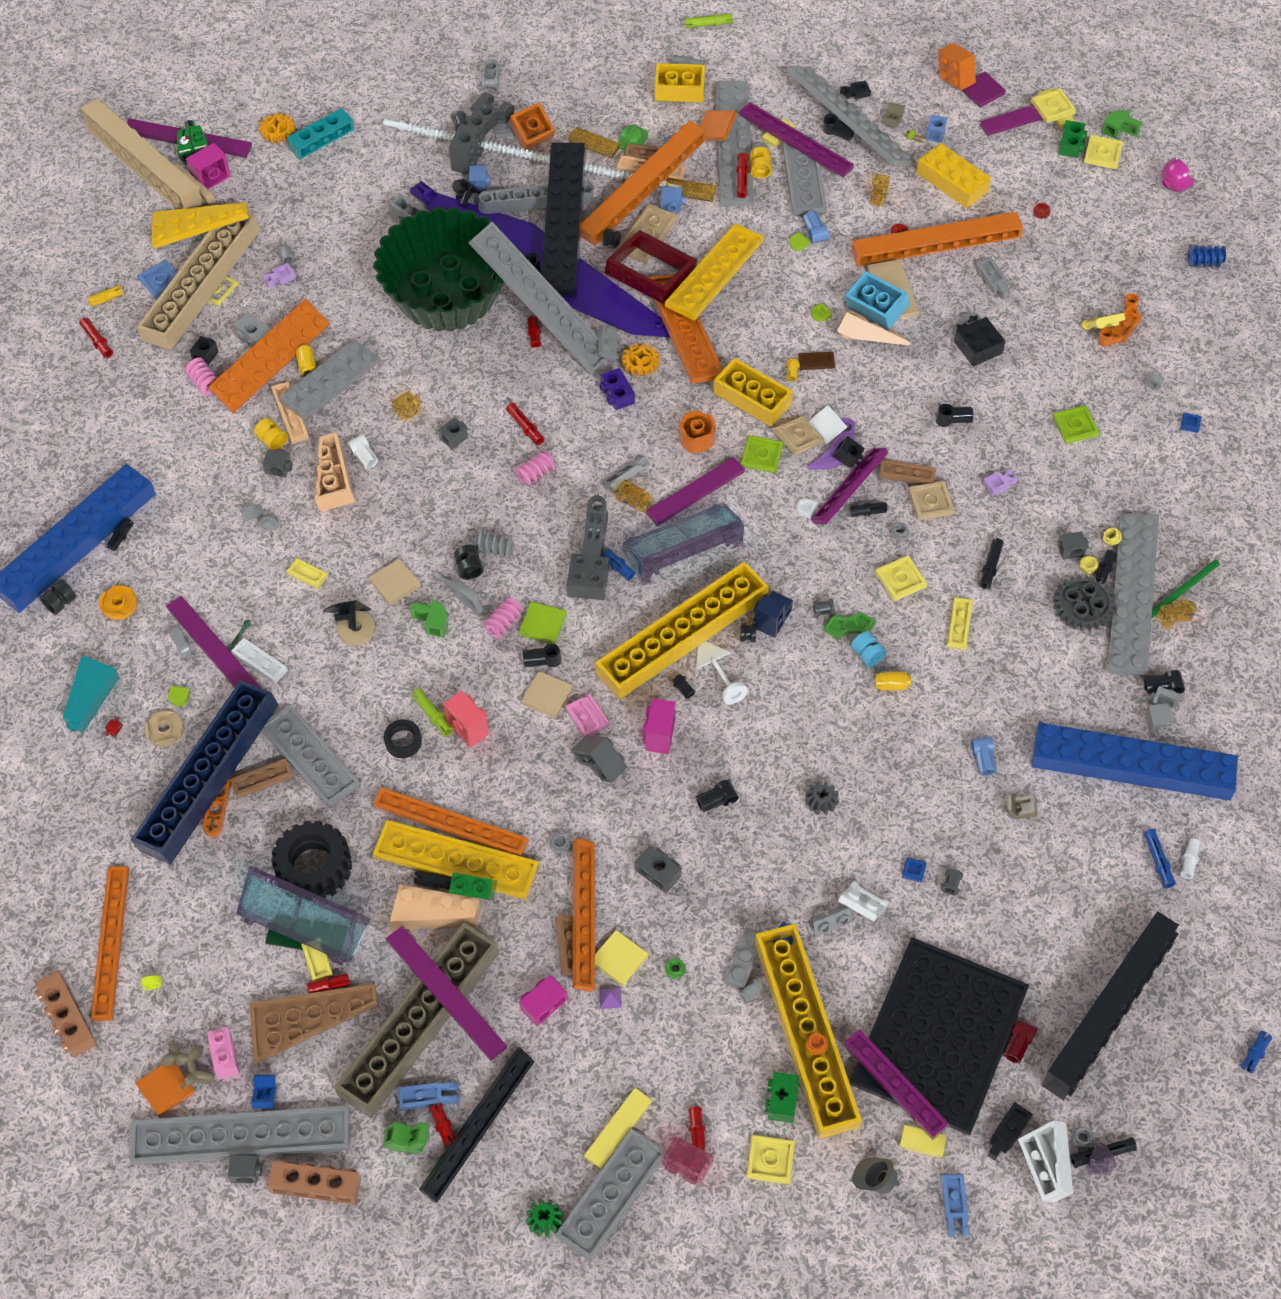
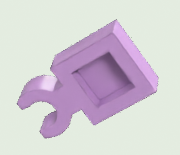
[263,263,296,288]
[983,469,1018,496]

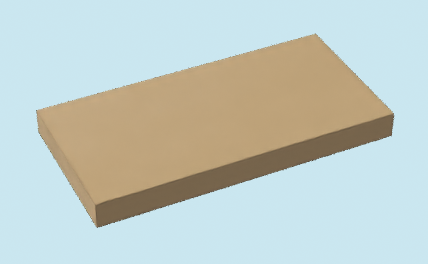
[616,204,678,264]
[867,259,919,318]

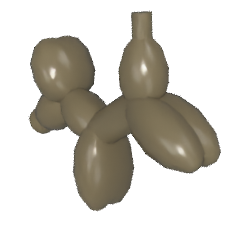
[161,1041,215,1089]

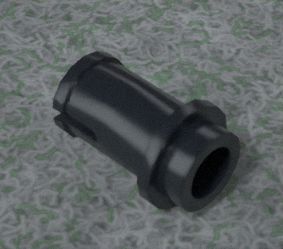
[672,674,696,699]

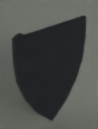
[452,178,483,207]
[323,600,371,629]

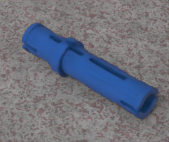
[1143,829,1176,888]

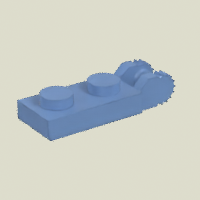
[398,1082,460,1111]
[941,1174,969,1237]

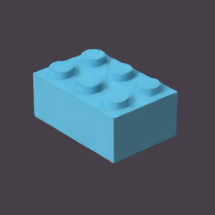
[845,271,910,330]

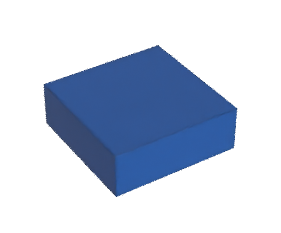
[1180,413,1202,433]
[902,858,927,883]

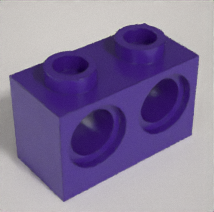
[599,368,635,411]

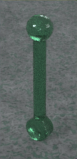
[226,620,251,651]

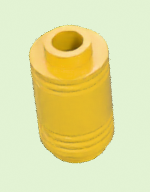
[296,345,317,377]
[876,671,911,691]

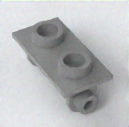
[808,905,853,937]

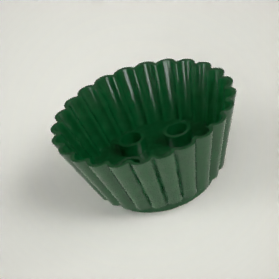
[373,207,504,331]

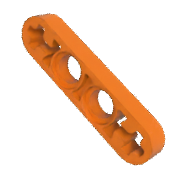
[203,774,233,838]

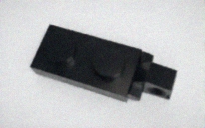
[987,1102,1033,1161]

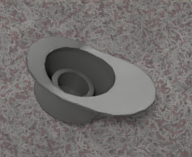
[852,1158,900,1194]

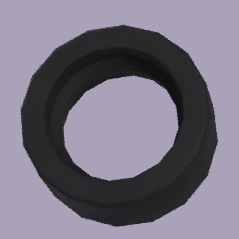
[383,719,422,758]

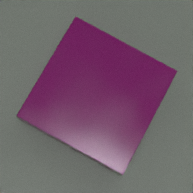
[962,71,1006,108]

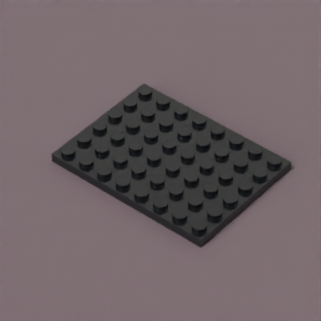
[850,937,1029,1136]

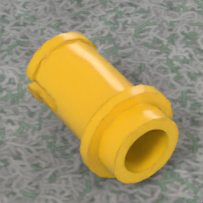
[786,358,800,381]

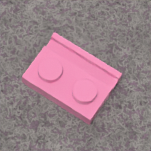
[566,694,610,737]

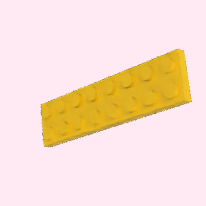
[665,223,765,321]
[373,820,539,900]

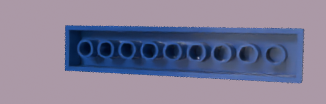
[0,463,156,613]
[1031,722,1238,801]

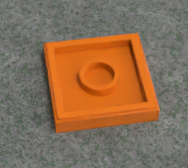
[700,111,737,141]
[136,1063,195,1117]

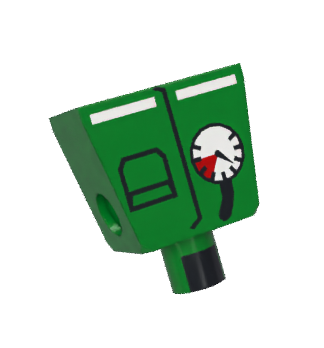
[177,120,209,162]

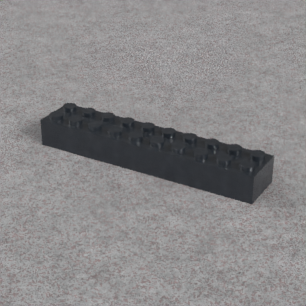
[541,142,586,297]
[1042,911,1179,1101]

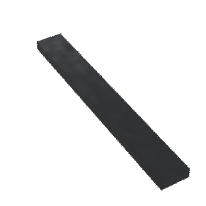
[419,1048,535,1203]

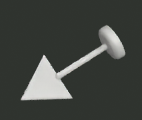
[696,641,748,705]

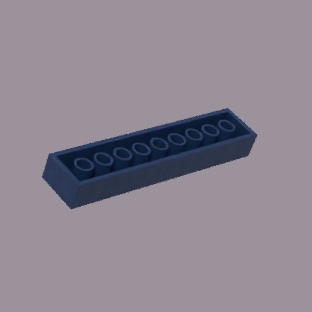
[130,680,279,865]

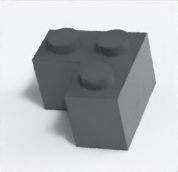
[571,735,627,783]

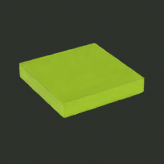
[1052,405,1100,444]
[741,435,784,473]
[519,602,567,644]

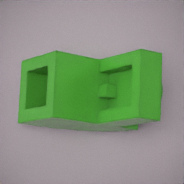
[1101,110,1143,139]
[410,600,448,638]
[382,1122,429,1154]

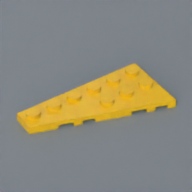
[151,202,249,249]

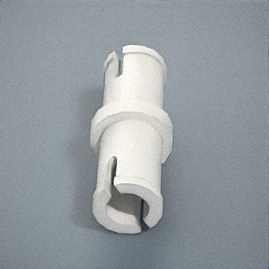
[1180,838,1201,879]

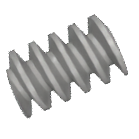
[473,528,514,559]

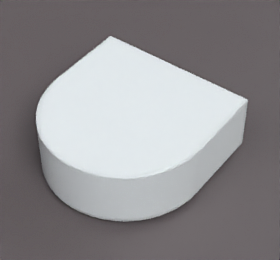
[796,498,818,519]

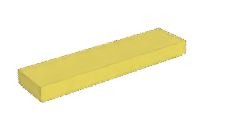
[584,1088,652,1170]

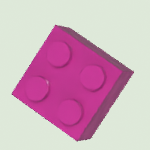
[186,143,231,190]
[642,698,676,754]

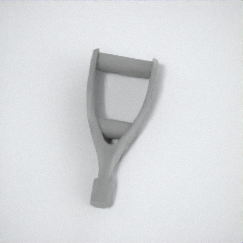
[433,571,485,614]

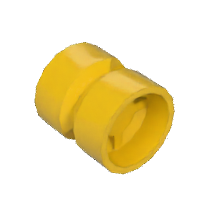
[750,147,772,178]
[254,418,288,451]

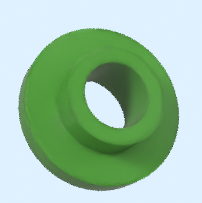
[665,958,686,979]

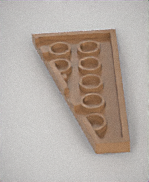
[249,983,378,1065]

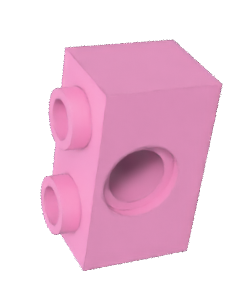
[207,1027,240,1080]

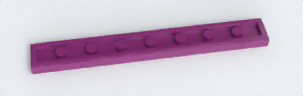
[739,102,854,178]
[127,118,252,158]
[166,596,262,689]
[385,926,507,1061]

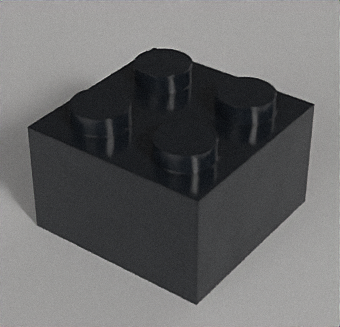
[954,317,1005,367]

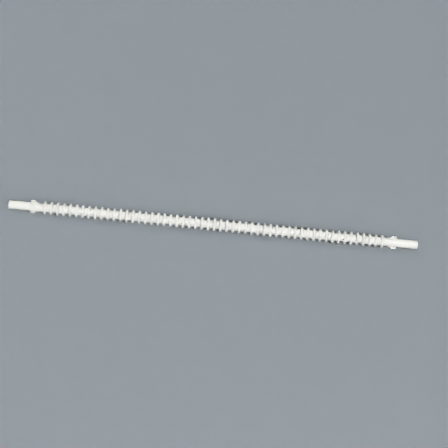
[383,119,682,190]

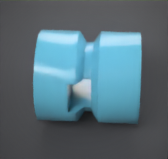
[851,631,887,667]

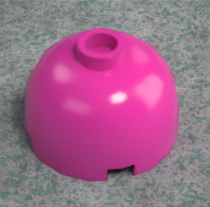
[1162,157,1194,192]

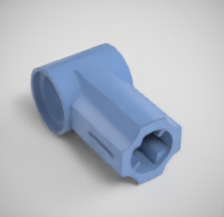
[803,211,829,244]
[971,736,997,776]

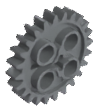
[1053,575,1116,631]

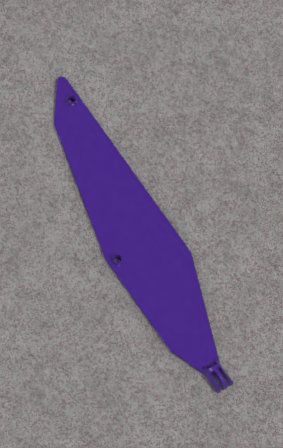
[410,181,670,338]

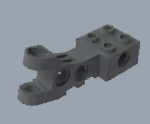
[449,92,515,174]
[566,495,610,600]

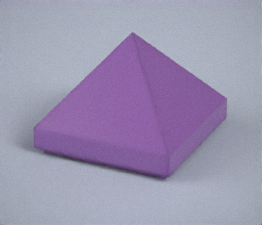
[600,987,621,1009]

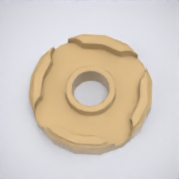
[337,610,376,646]
[144,710,184,747]

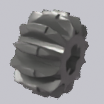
[805,781,839,815]

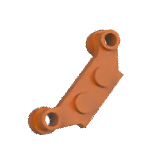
[1099,293,1142,347]

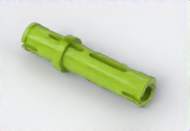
[684,13,733,29]
[411,688,454,737]

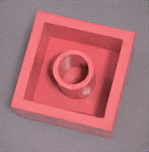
[443,690,489,748]

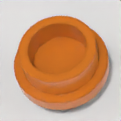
[806,1033,828,1055]

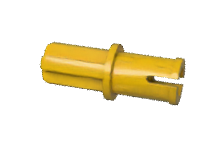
[88,285,124,307]

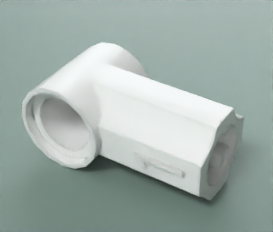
[346,434,378,469]

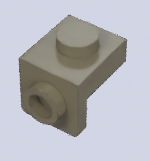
[881,102,905,128]
[1005,794,1038,819]

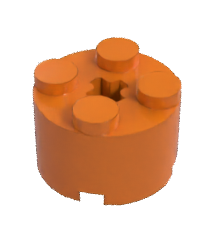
[679,410,716,453]

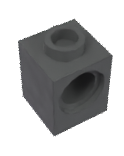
[439,417,468,449]
[262,449,293,478]
[1058,531,1089,560]
[228,1155,262,1183]

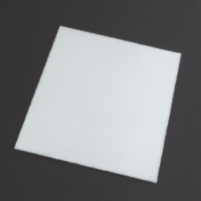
[808,405,847,445]

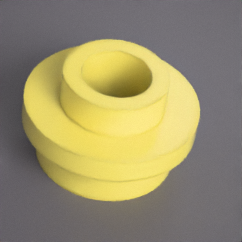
[1103,528,1122,546]

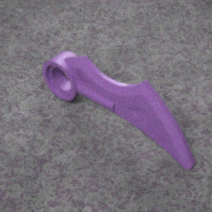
[808,418,855,470]

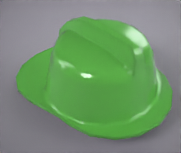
[618,124,648,151]

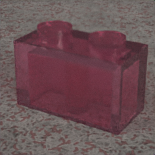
[663,1136,714,1185]

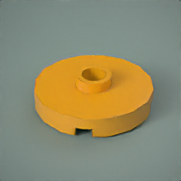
[99,585,138,620]

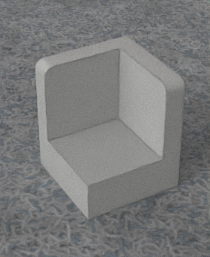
[1146,704,1173,734]

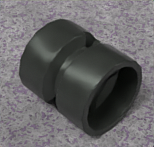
[454,545,484,580]
[39,580,77,615]

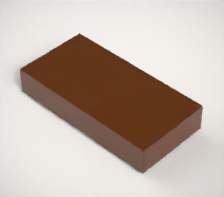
[798,351,835,370]

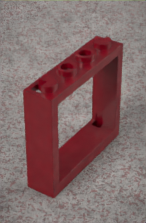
[604,230,697,304]

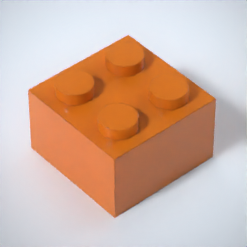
[938,42,976,91]
[509,102,555,151]

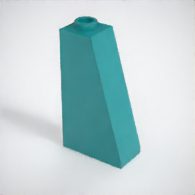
[63,656,120,733]

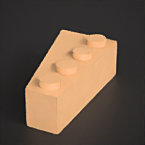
[315,432,356,512]
[390,885,481,931]

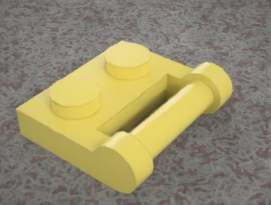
[1081,313,1125,330]

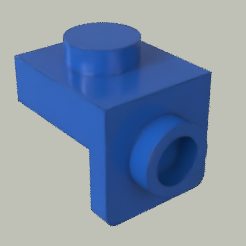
[251,1074,277,1109]

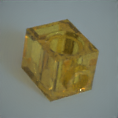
[392,391,421,422]

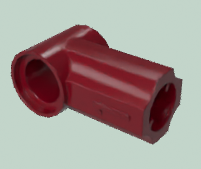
[1003,1019,1038,1064]

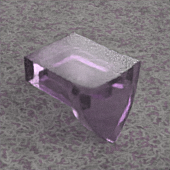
[1087,1143,1117,1175]

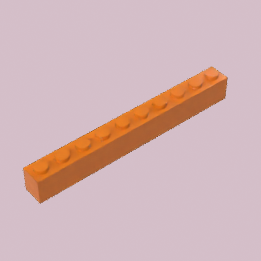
[581,120,706,246]
[852,212,1023,267]

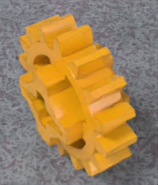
[259,113,296,144]
[622,343,660,378]

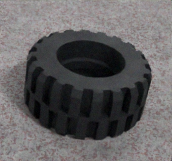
[271,821,352,902]

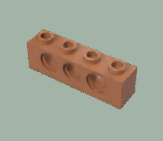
[35,971,97,1058]
[267,1160,361,1205]

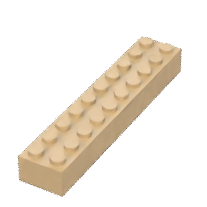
[81,98,203,209]
[137,214,261,350]

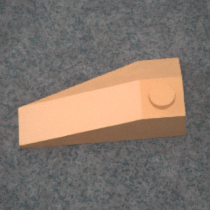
[837,308,910,345]

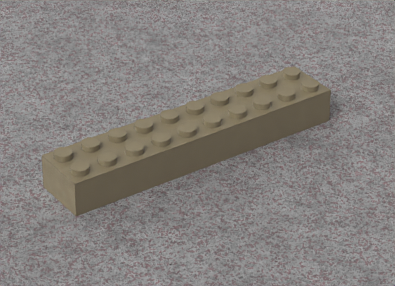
[334,922,499,1118]

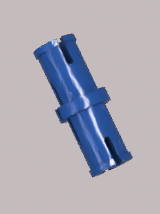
[602,549,636,581]
[1241,1031,1272,1073]

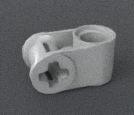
[481,59,500,90]

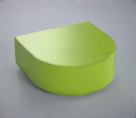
[790,232,810,251]
[811,303,832,322]
[168,686,191,707]

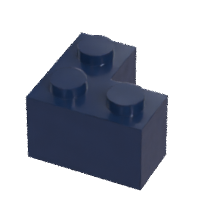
[753,591,793,638]

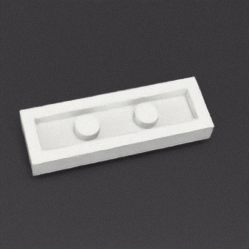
[231,638,288,684]

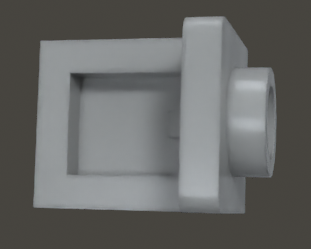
[1148,686,1181,709]

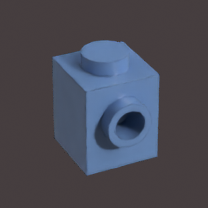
[469,165,490,191]
[661,187,685,212]

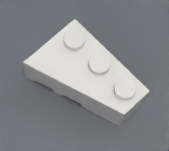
[1018,1121,1073,1202]

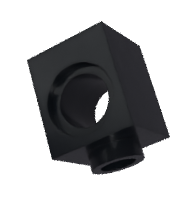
[190,336,218,366]
[832,436,865,468]

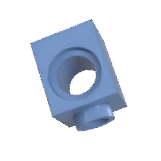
[926,115,948,143]

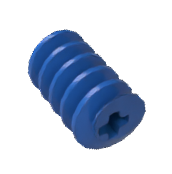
[1188,245,1226,268]

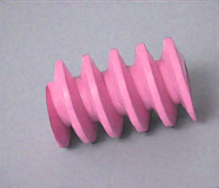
[185,357,217,396]
[514,450,555,486]
[485,598,524,640]

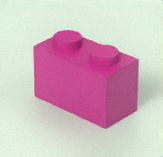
[519,975,568,1026]

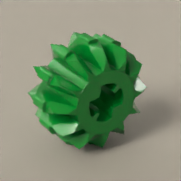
[525,1198,563,1238]

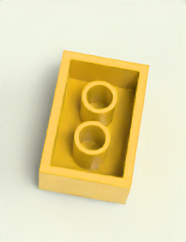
[655,63,705,103]

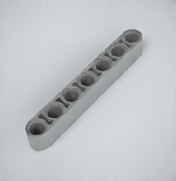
[479,182,594,214]

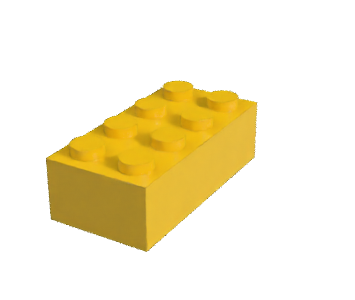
[917,143,991,208]
[713,358,793,427]

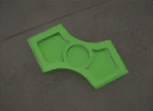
[823,611,876,640]

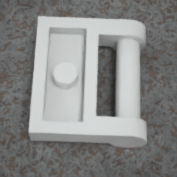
[838,881,890,922]

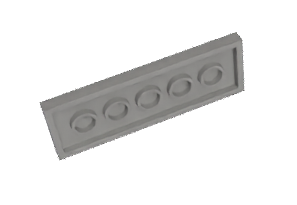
[782,134,827,215]
[279,339,380,421]
[261,704,361,809]
[555,1128,667,1262]

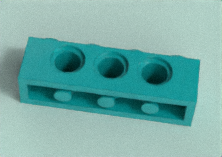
[287,108,354,160]

